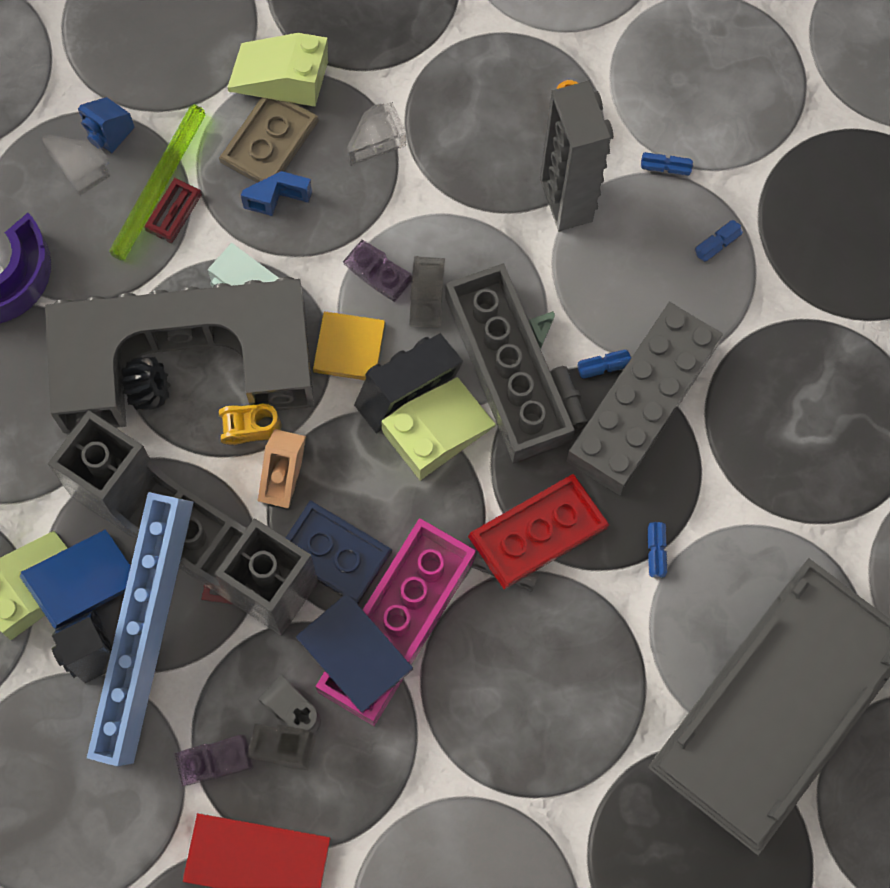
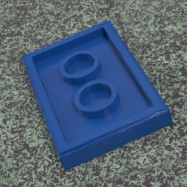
[20,529,131,629]

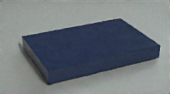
[286,500,392,605]
[296,593,413,714]

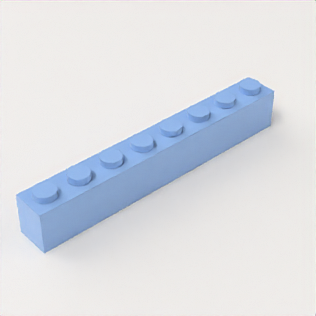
[87,492,194,766]

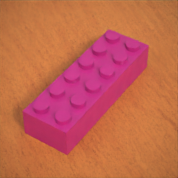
[315,518,476,727]

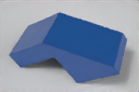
[241,171,312,216]

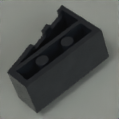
[354,333,463,434]
[51,609,112,683]

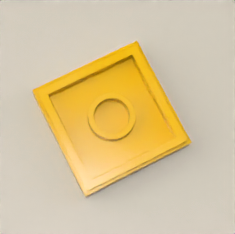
[313,311,385,380]

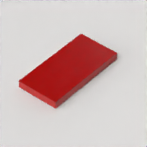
[468,474,609,590]
[182,813,331,888]

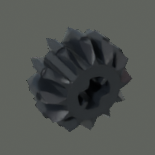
[120,356,170,411]

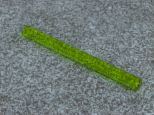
[109,104,205,261]

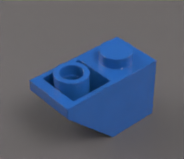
[78,97,135,153]

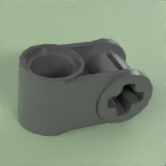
[258,675,321,737]

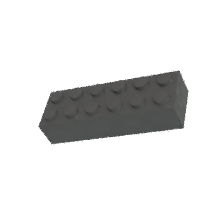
[540,80,614,232]
[445,263,575,463]
[566,301,723,496]

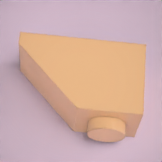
[258,429,306,509]

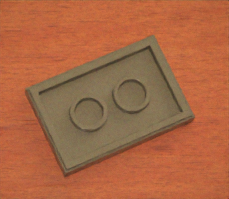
[219,97,319,183]

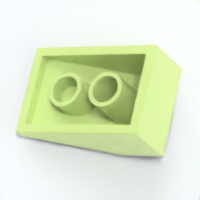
[228,33,328,107]
[382,377,496,481]
[0,531,67,640]

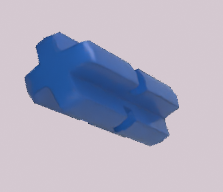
[641,152,693,176]
[695,220,743,262]
[577,349,631,378]
[648,522,667,578]

